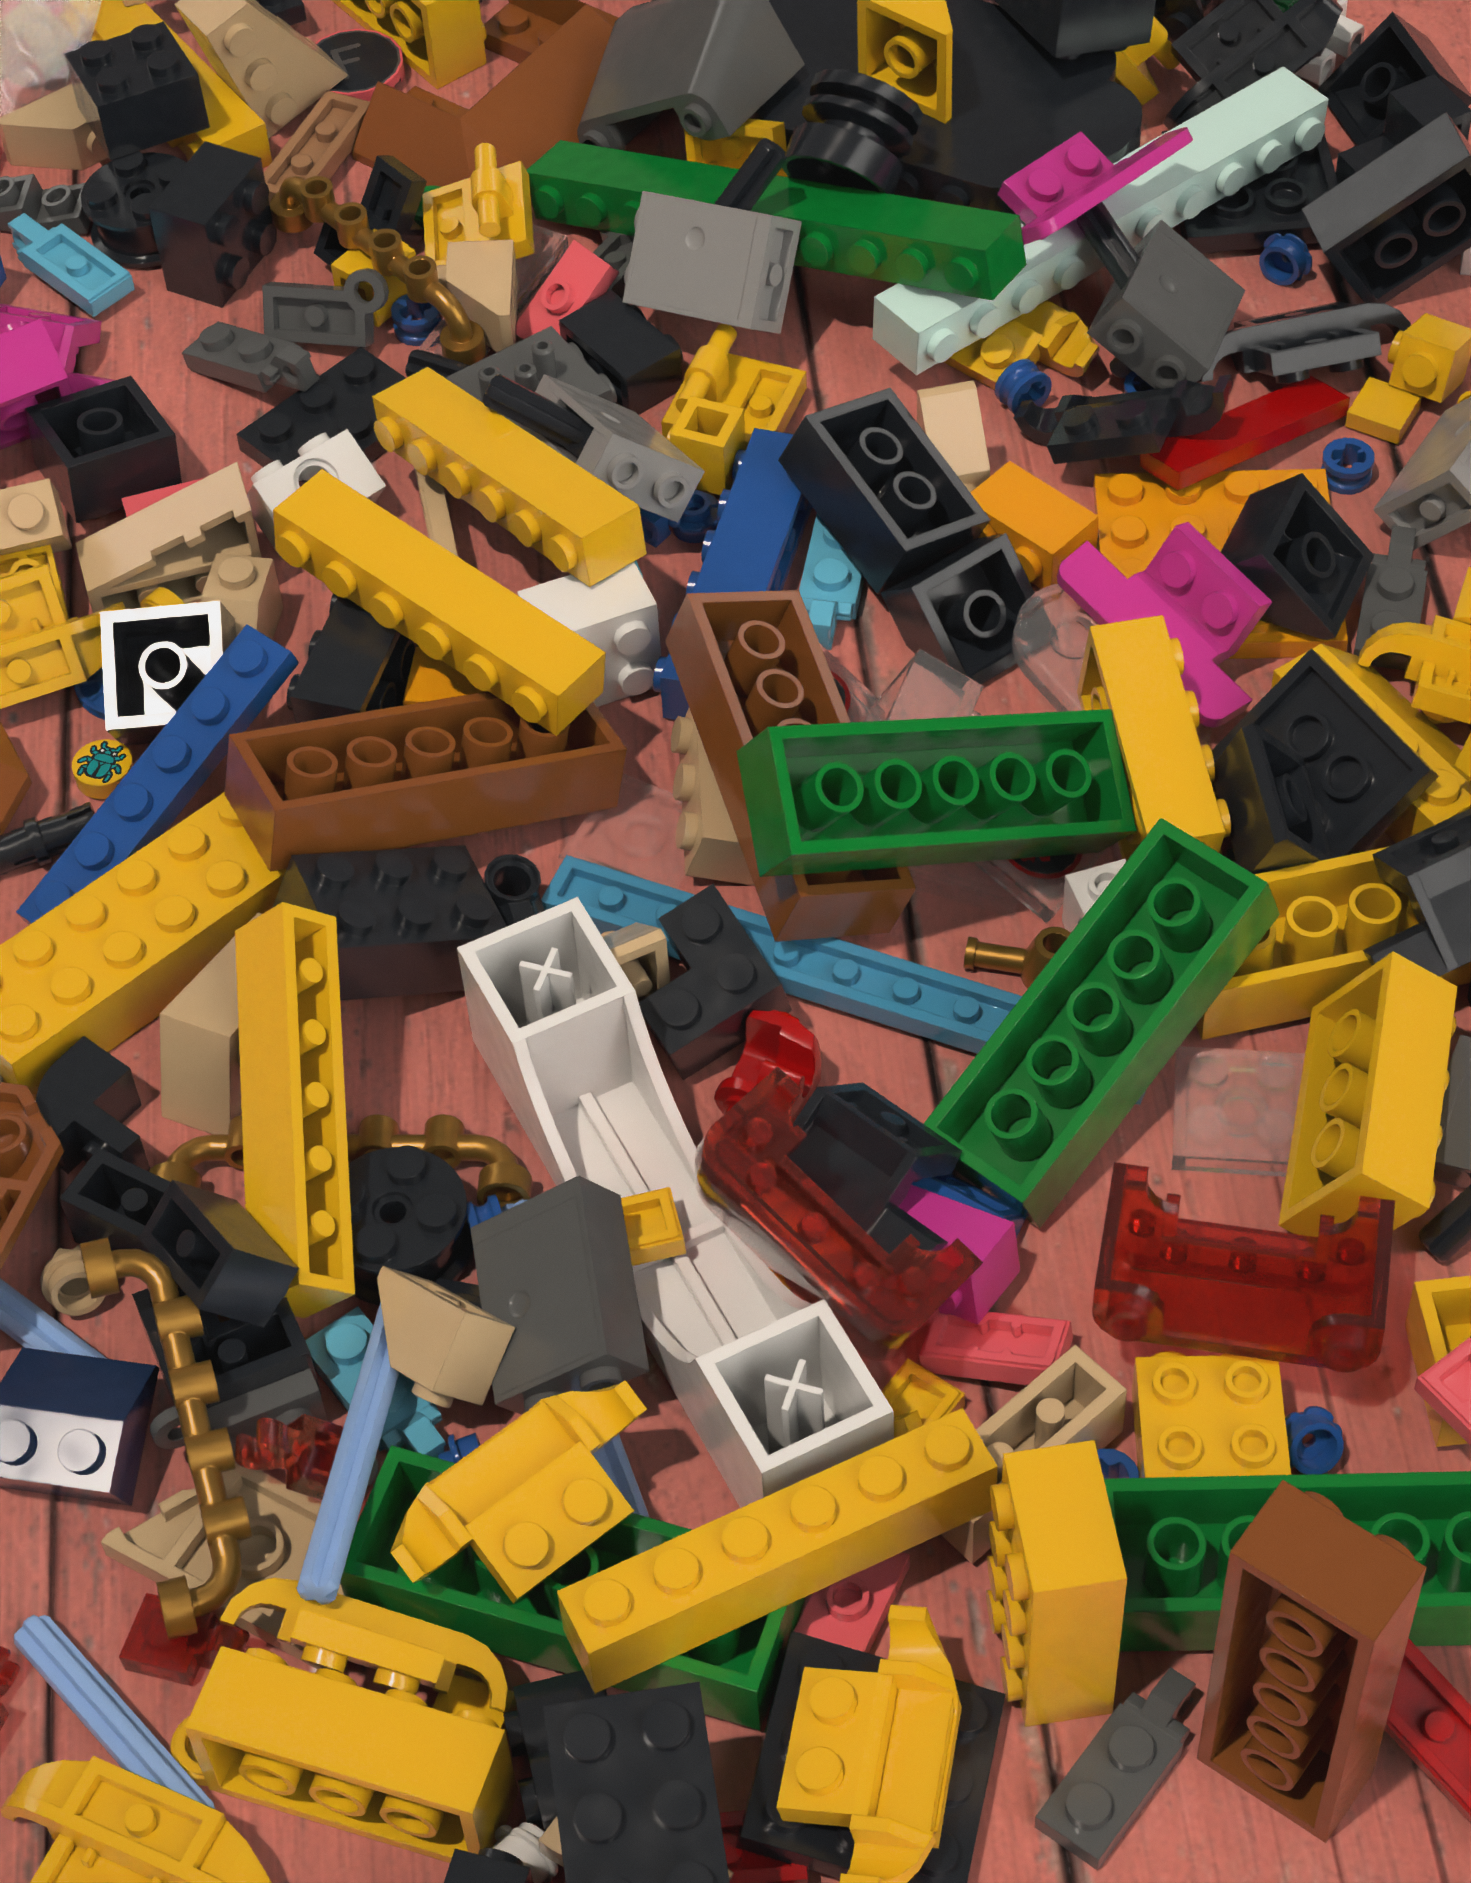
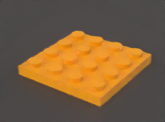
[1093,469,1348,659]

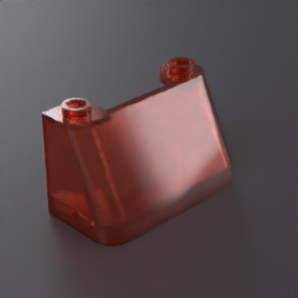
[695,1066,983,1362]
[1092,1162,1395,1373]

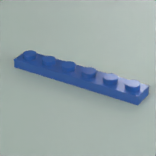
[16,624,299,925]

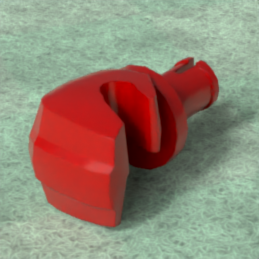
[699,1010,822,1178]

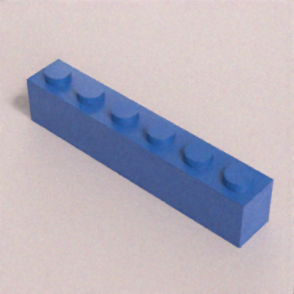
[653,428,812,720]

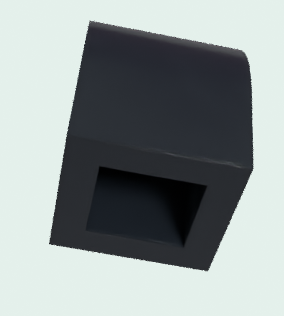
[314,155,427,266]
[36,1036,150,1174]

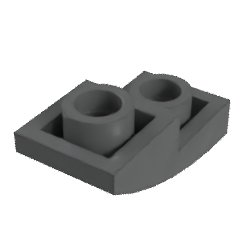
[0,174,91,234]

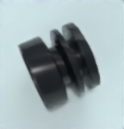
[782,69,923,194]

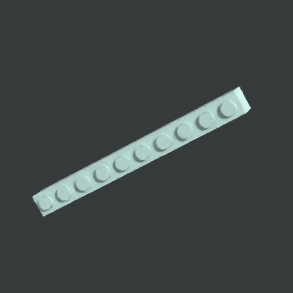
[872,66,1329,375]

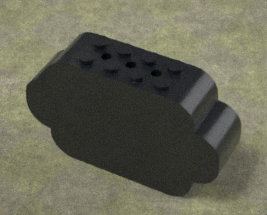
[749,0,1142,214]

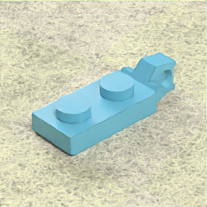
[7,213,135,317]
[799,514,865,650]
[305,1306,446,1458]

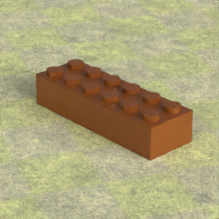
[665,590,916,942]
[225,691,627,872]
[1197,1480,1427,1843]

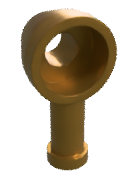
[964,927,1071,989]

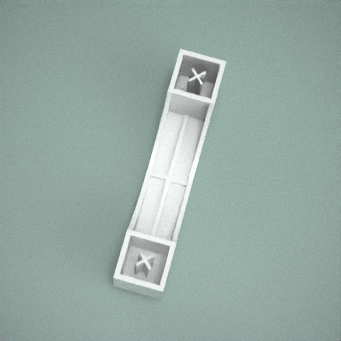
[457,897,894,1508]

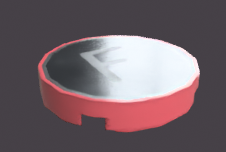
[315,29,405,101]

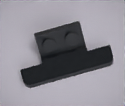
[1363,808,1471,976]
[720,1082,962,1281]

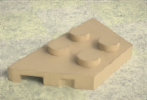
[101,1459,344,1669]

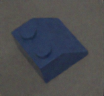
[0,1347,159,1506]

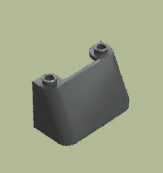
[577,0,805,150]

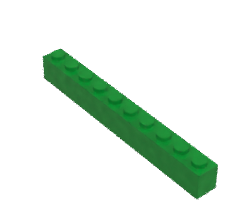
[527,140,1027,301]

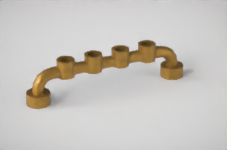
[270,176,486,365]
[149,1114,532,1209]
[80,1237,252,1640]

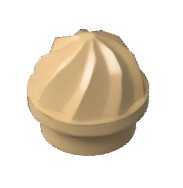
[40,1245,105,1316]

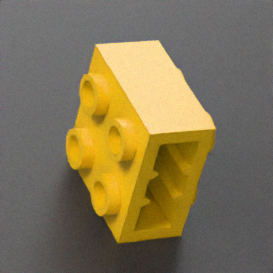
[1132,1350,1291,1478]

